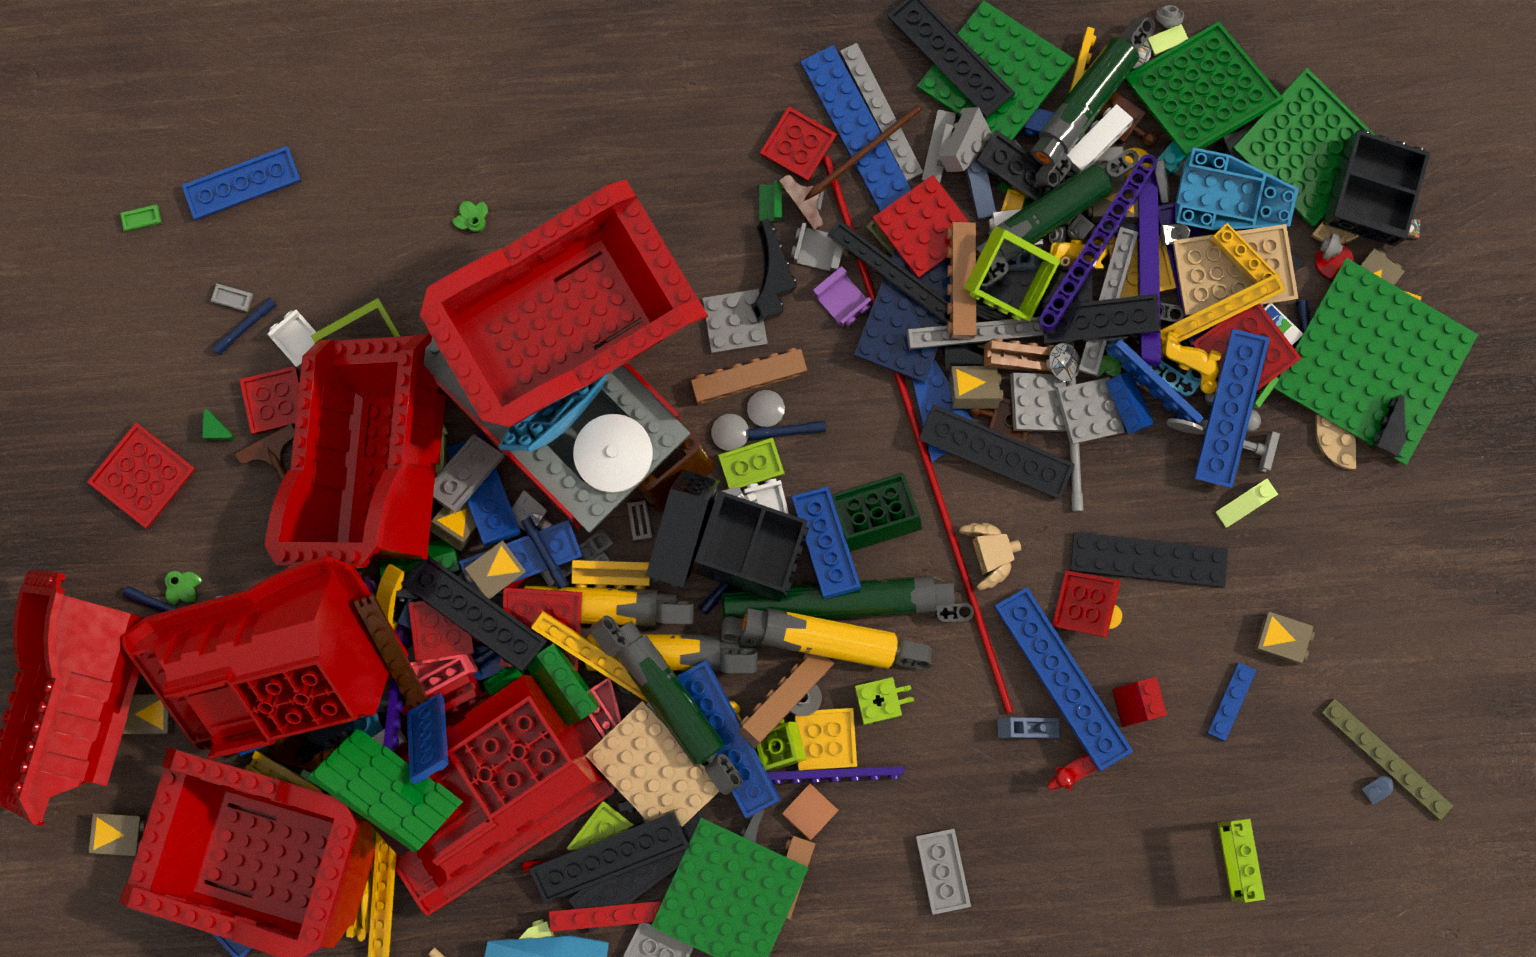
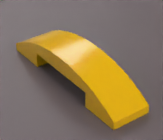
[376,564,404,632]

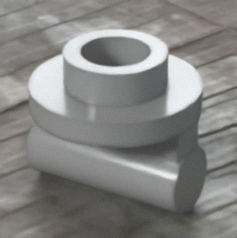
[1049,227,1066,244]

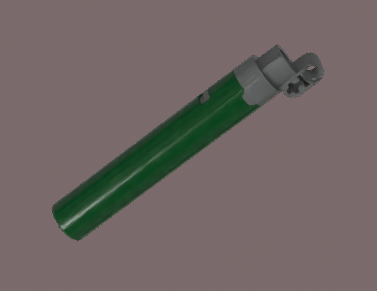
[722,576,974,622]

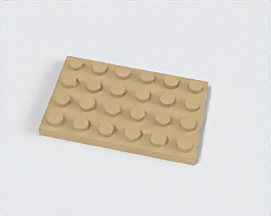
[1173,224,1299,316]
[585,701,719,827]

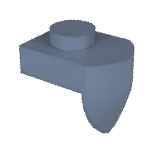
[1362,776,1394,805]

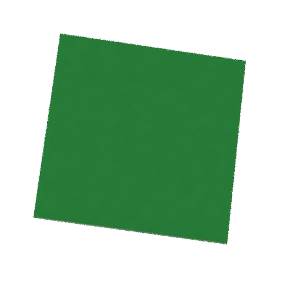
[1273,258,1478,465]

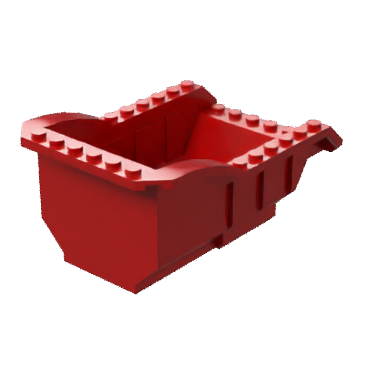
[420,179,708,428]
[265,334,446,568]
[121,555,409,759]
[0,569,144,826]
[395,669,616,916]
[119,747,375,957]

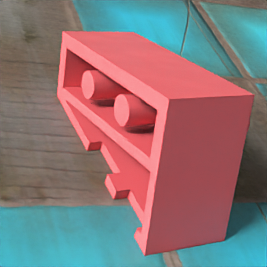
[410,654,479,695]
[588,678,622,738]

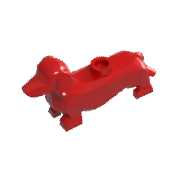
[1047,754,1097,791]

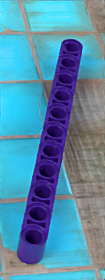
[1039,154,1157,332]
[1136,168,1161,366]

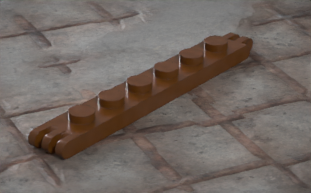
[354,593,427,708]

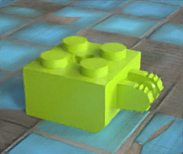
[854,677,914,725]
[757,718,807,771]

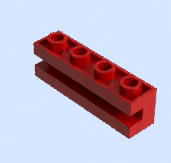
[402,674,483,724]

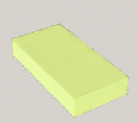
[1147,24,1188,56]

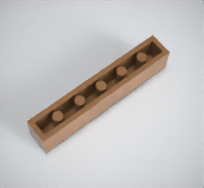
[947,222,976,339]
[691,348,807,405]
[738,653,834,748]

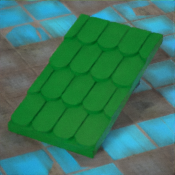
[306,729,463,857]

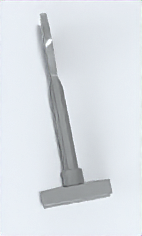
[1166,418,1280,472]

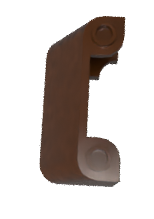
[636,430,714,512]

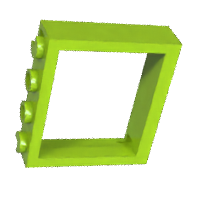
[964,226,1061,322]
[311,298,401,343]
[1218,819,1265,903]

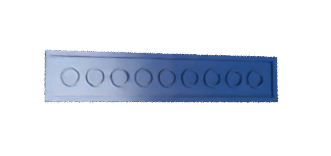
[800,45,911,212]
[994,587,1133,772]

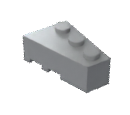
[939,107,992,172]

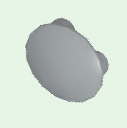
[747,390,785,427]
[711,414,749,451]

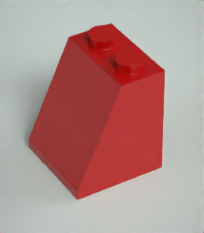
[1112,677,1167,727]

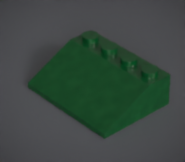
[831,473,922,552]

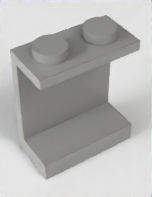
[791,223,844,273]

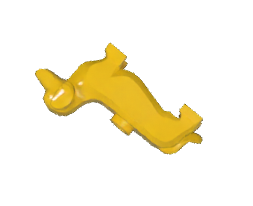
[1049,229,1117,270]
[1161,331,1221,395]
[346,860,374,942]

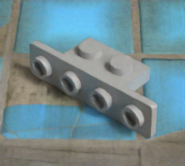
[922,110,956,183]

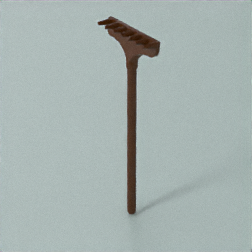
[777,105,921,231]
[235,424,295,482]

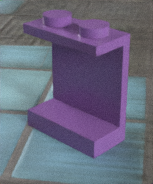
[813,266,871,328]

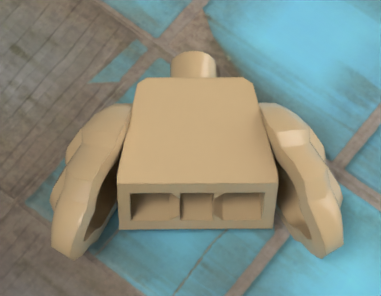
[959,523,1021,590]

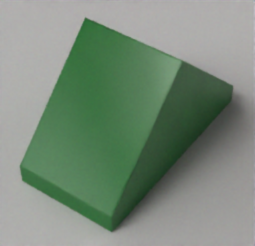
[202,409,237,441]

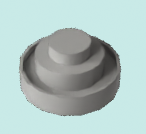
[1156,5,1184,28]
[1320,232,1343,260]

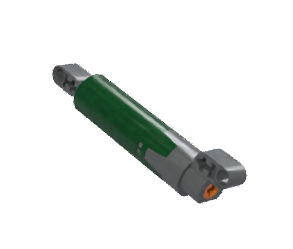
[1031,18,1155,187]
[976,150,1139,289]
[590,615,743,795]

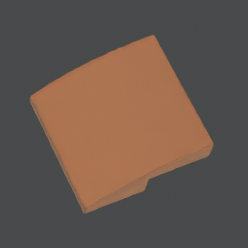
[782,784,839,841]

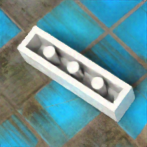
[1067,104,1133,173]

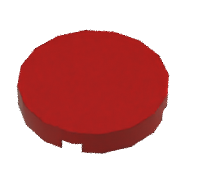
[1315,243,1354,280]

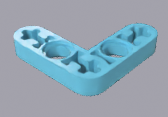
[1150,360,1202,397]

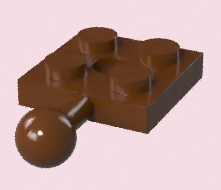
[1093,92,1158,146]
[967,398,1028,443]

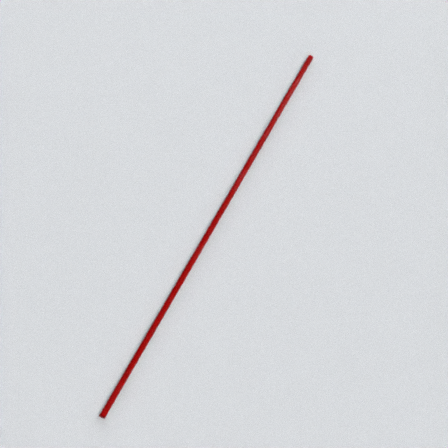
[823,156,1014,714]

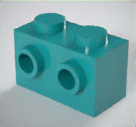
[1155,142,1187,178]

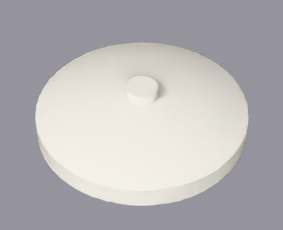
[573,414,653,493]

